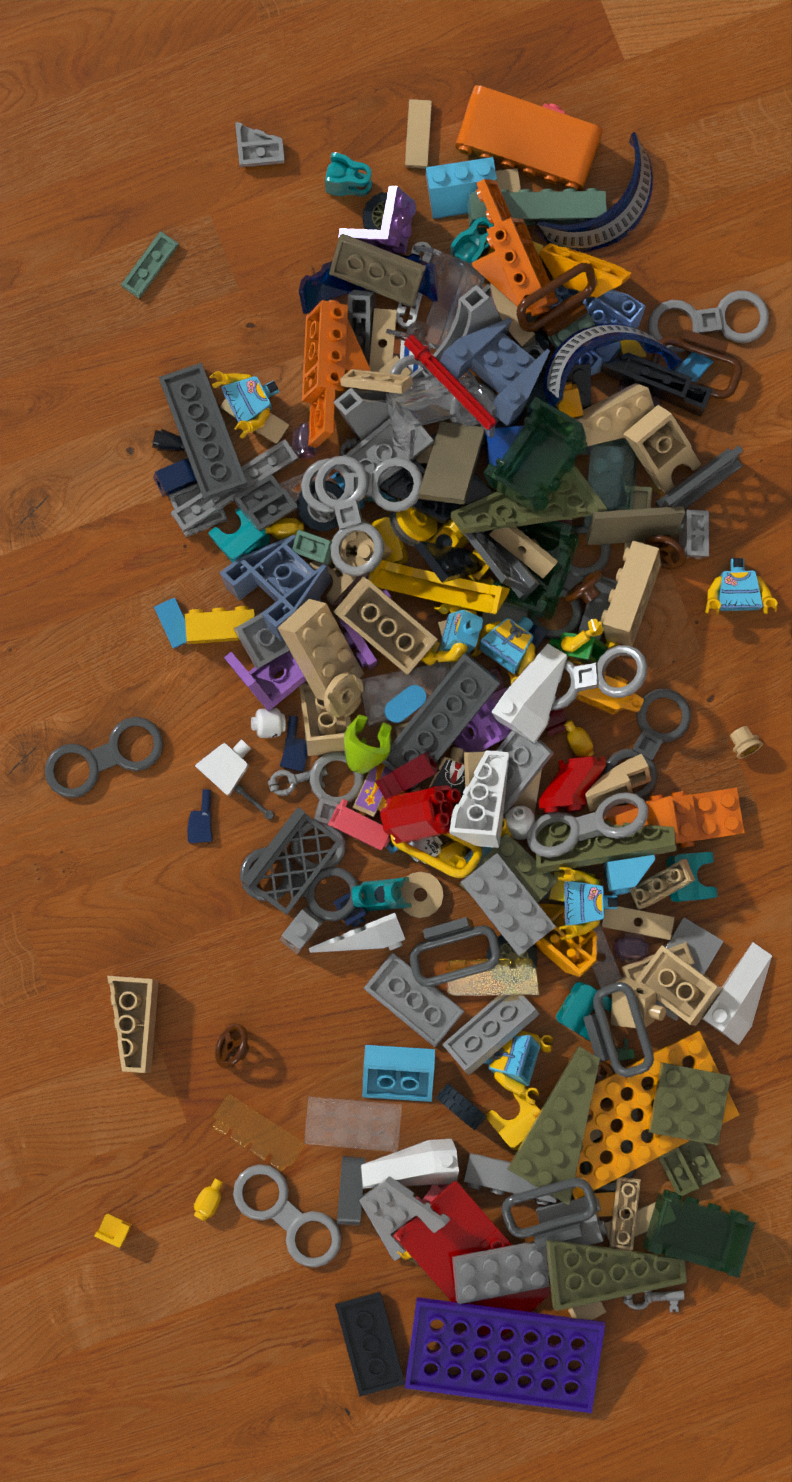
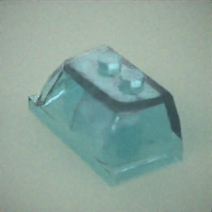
[585,439,638,526]

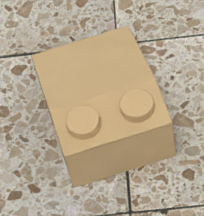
[299,683,351,756]
[636,945,723,1026]

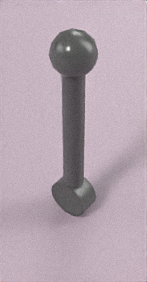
[235,785,274,820]

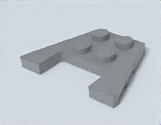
[359,1176,450,1261]

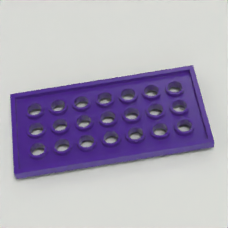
[405,1297,605,1413]

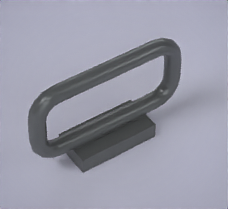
[410,917,501,987]
[583,982,654,1078]
[501,1177,598,1249]

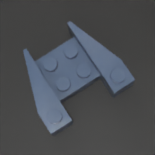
[440,318,550,426]
[220,535,332,642]

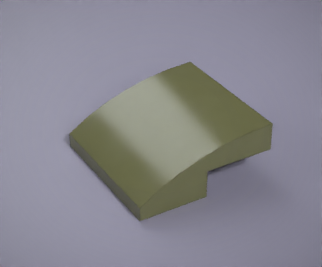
[658,1140,722,1198]

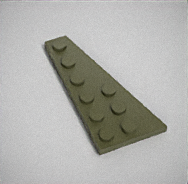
[451,460,607,534]
[535,814,677,873]
[507,1046,600,1205]
[546,1239,687,1311]

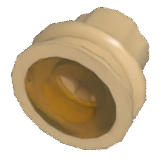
[730,726,763,759]

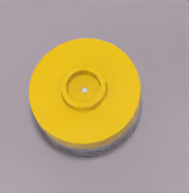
[390,507,437,547]

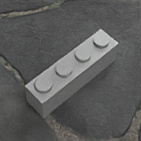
[463,1152,557,1206]

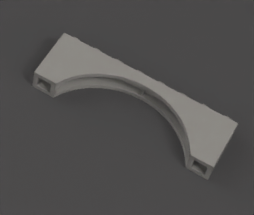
[333,285,502,441]

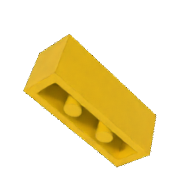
[185,606,255,644]

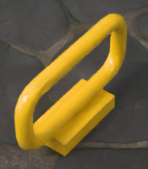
[391,833,482,878]

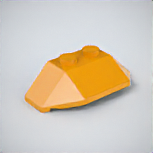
[540,243,632,298]
[534,904,597,977]

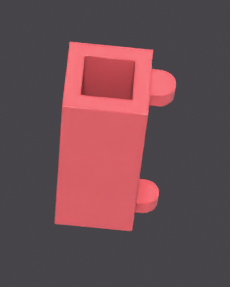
[328,799,391,851]

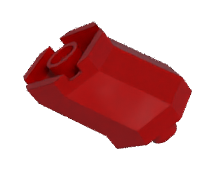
[538,757,606,814]
[380,785,461,844]

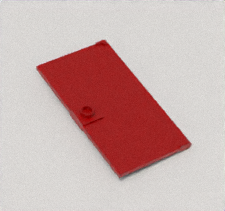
[393,1180,551,1336]

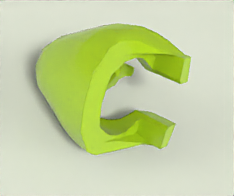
[344,715,392,774]

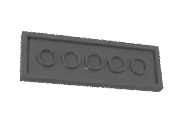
[159,363,247,501]
[382,653,501,789]

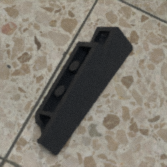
[601,352,713,417]

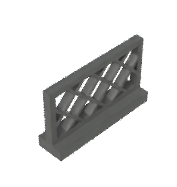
[655,445,744,510]
[464,530,540,600]
[242,807,342,916]

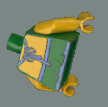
[549,619,620,665]

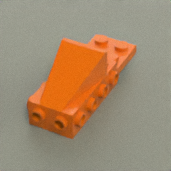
[472,179,559,317]
[302,300,371,448]
[604,787,745,848]

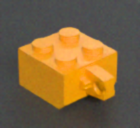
[576,671,644,714]

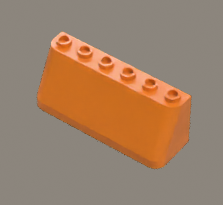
[455,85,603,191]

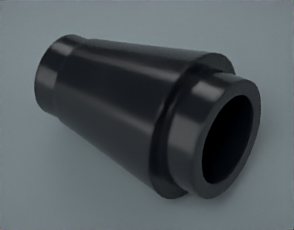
[152,429,185,452]

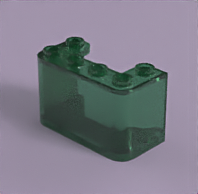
[484,397,588,513]
[492,521,579,620]
[643,1189,755,1278]

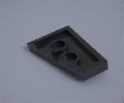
[380,459,461,525]
[415,541,482,583]

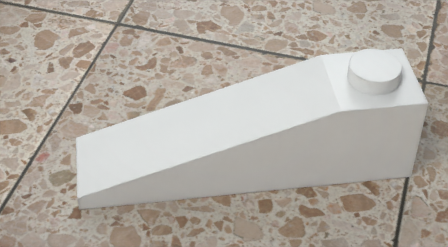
[492,644,567,743]
[450,750,509,848]
[309,913,405,953]
[701,942,772,1045]
[361,1139,459,1188]

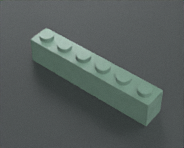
[468,188,607,226]

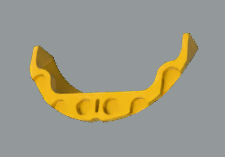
[368,560,509,614]

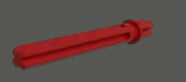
[404,335,497,430]

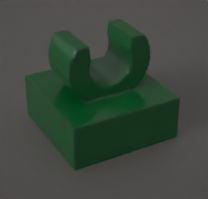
[614,1038,635,1061]

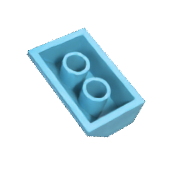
[426,157,497,219]
[602,855,655,895]
[362,1045,435,1102]

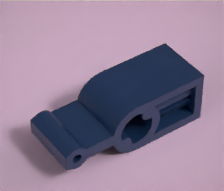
[153,458,197,497]

